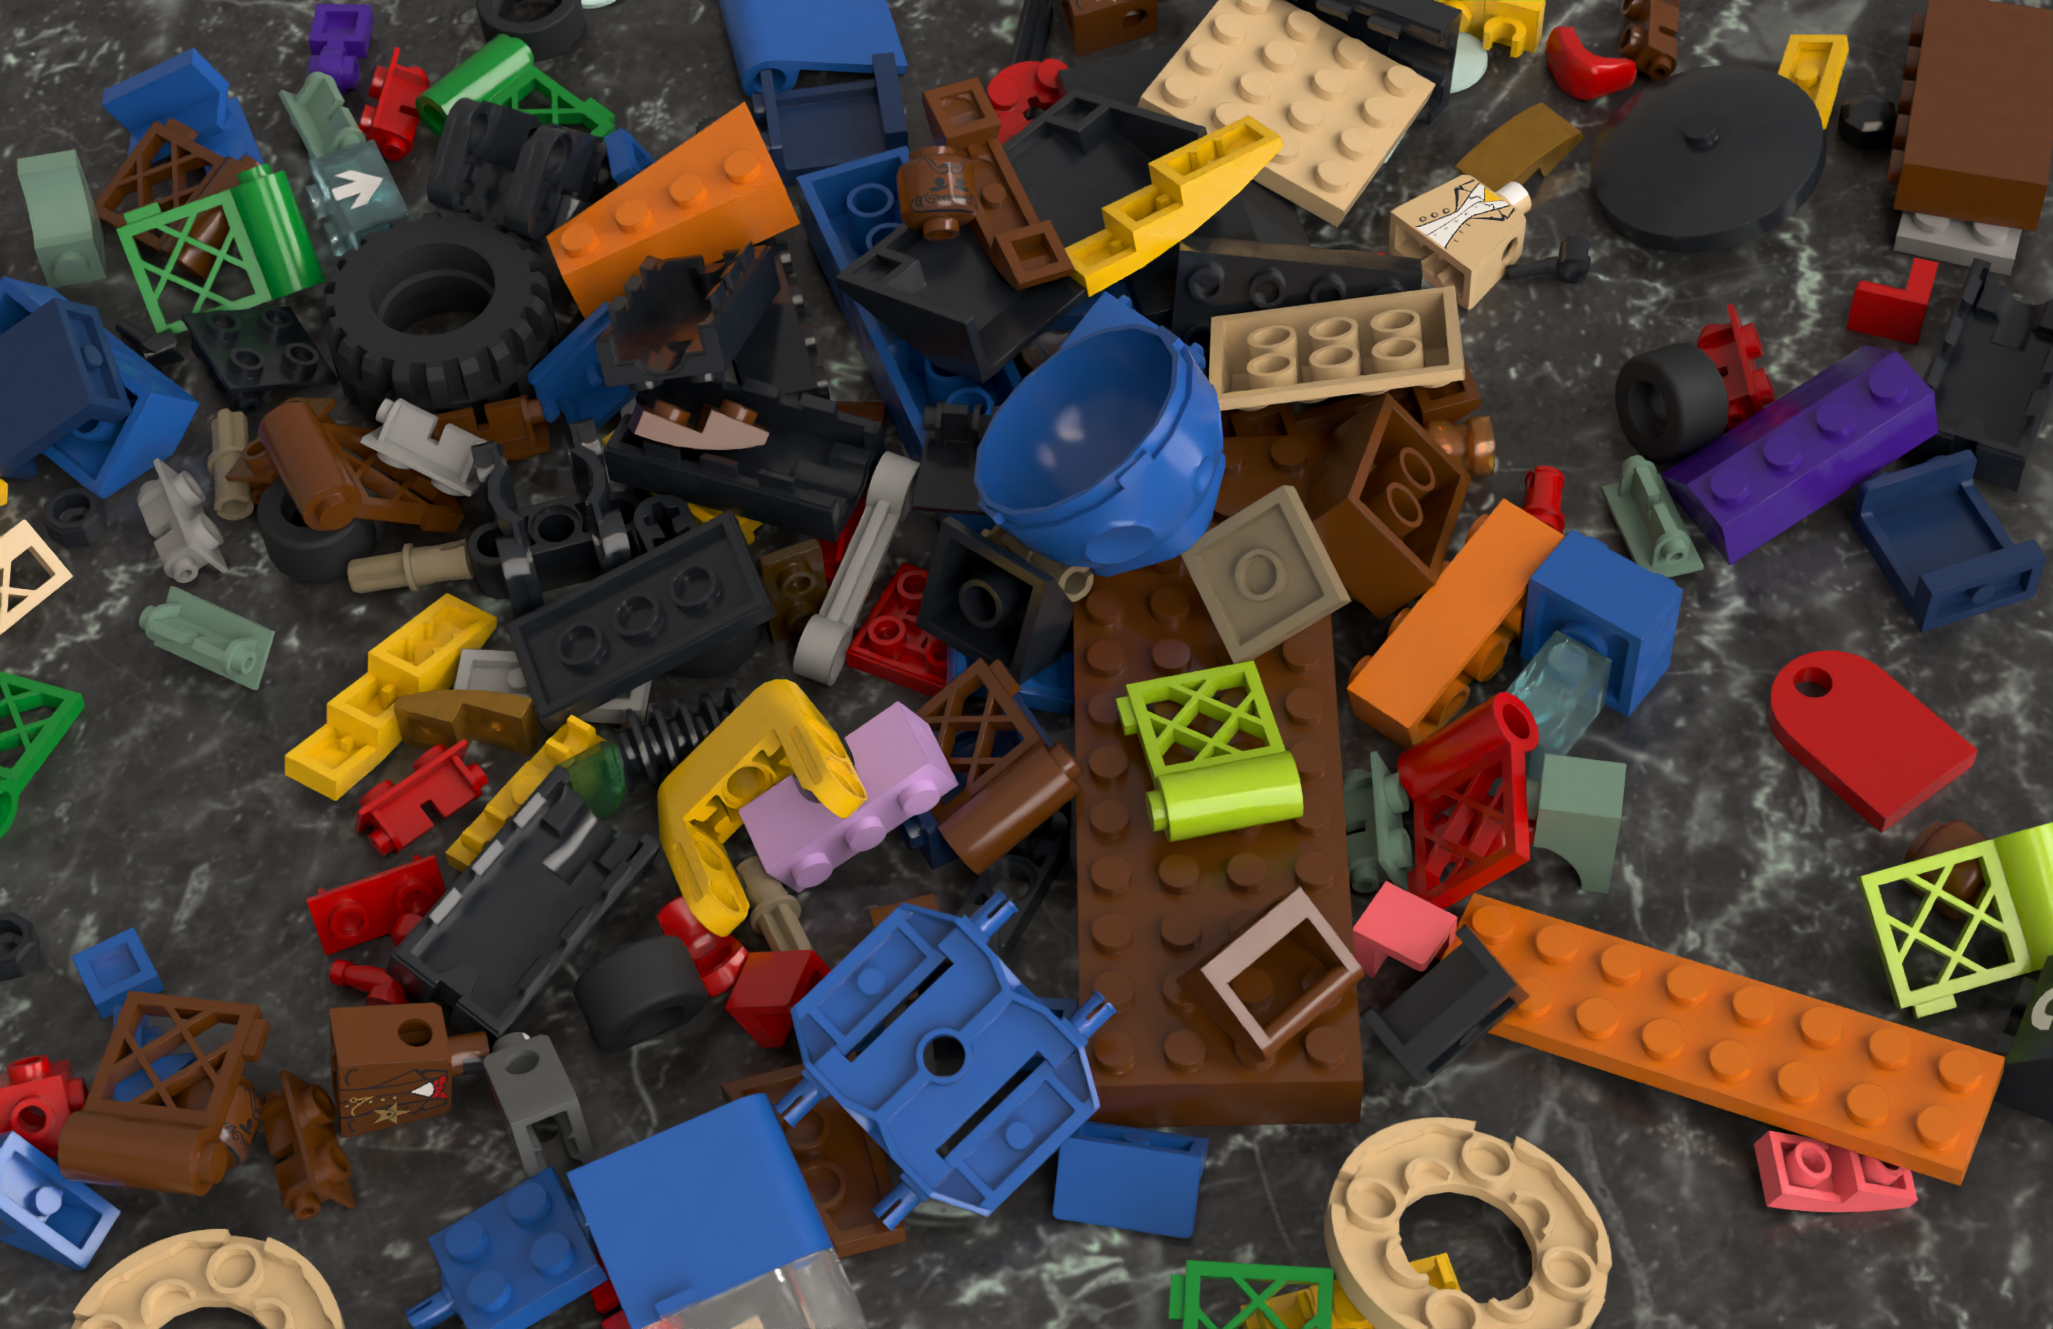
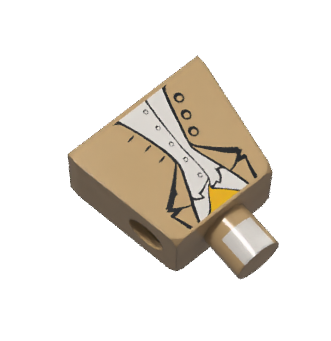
[1388,175,1531,311]

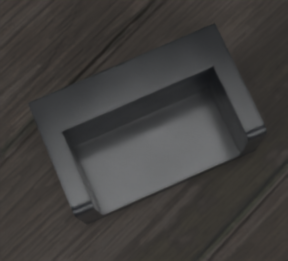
[1360,924,1530,1086]

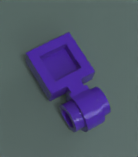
[308,4,374,95]

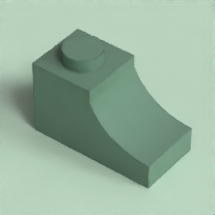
[17,149,107,288]
[1526,754,1627,894]

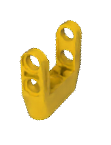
[657,679,868,937]

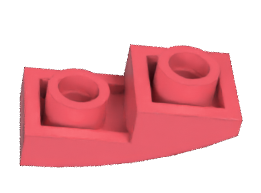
[1754,1131,1918,1212]

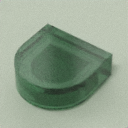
[553,741,627,818]

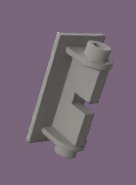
[360,398,488,497]
[137,458,228,583]

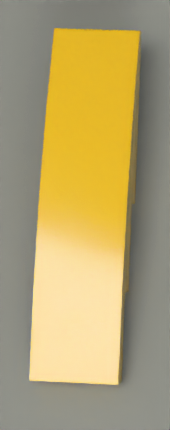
[1065,115,1283,297]
[285,593,497,801]

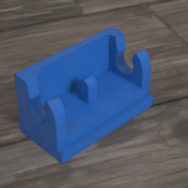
[527,301,639,431]

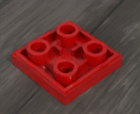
[845,562,947,697]

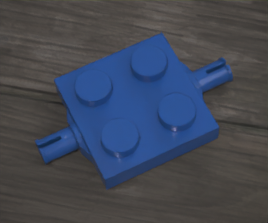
[405,1166,609,1329]

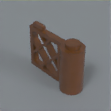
[94,117,262,283]
[257,402,465,534]
[915,657,1084,875]
[58,991,271,1196]

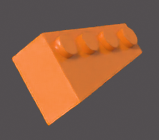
[546,101,800,320]
[1347,498,1566,750]

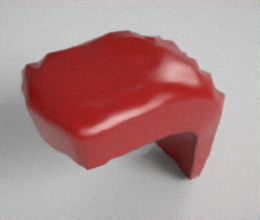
[1545,26,1637,100]
[656,895,749,997]

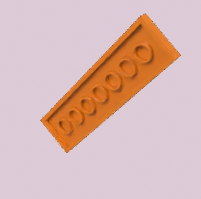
[1440,893,2005,1186]

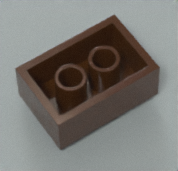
[1304,392,1471,621]

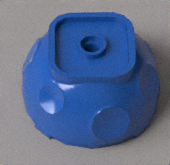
[974,323,1226,577]

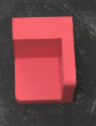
[1353,881,1457,978]

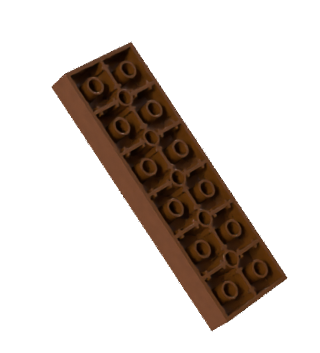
[1073,435,1363,1128]

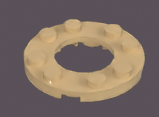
[1324,1117,1612,1329]
[71,1229,346,1329]

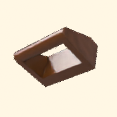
[1176,887,1364,1062]

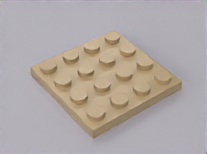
[1137,0,1436,227]

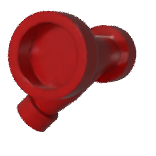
[330,914,423,1006]

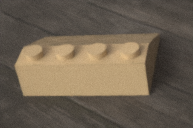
[1209,285,1466,411]

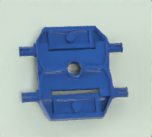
[773,889,1117,1231]

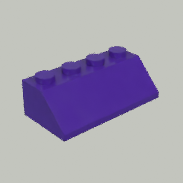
[1660,345,1938,565]

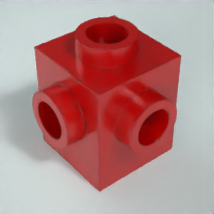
[0,1055,89,1158]

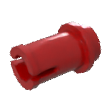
[1521,465,1565,534]

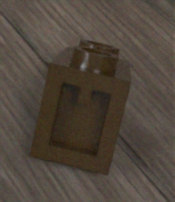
[758,539,828,644]

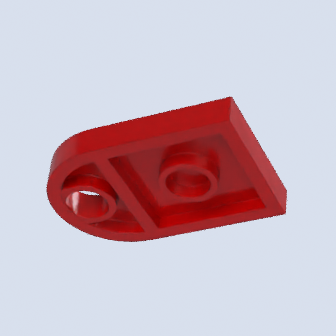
[1767,650,1978,834]

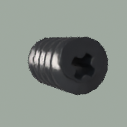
[614,687,742,792]

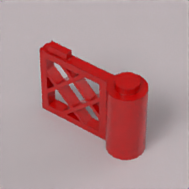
[1397,692,1539,910]

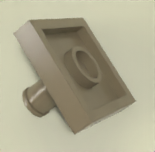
[1180,485,1351,664]

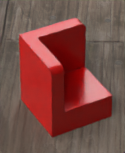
[1846,258,1939,345]
[725,949,832,1048]

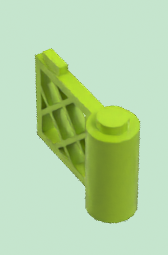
[1116,660,1304,843]
[1856,822,2053,1018]

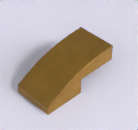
[1455,102,1584,192]
[393,689,541,756]

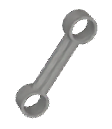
[793,451,921,686]

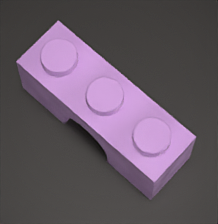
[738,701,959,893]

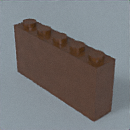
[1886,0,2053,232]

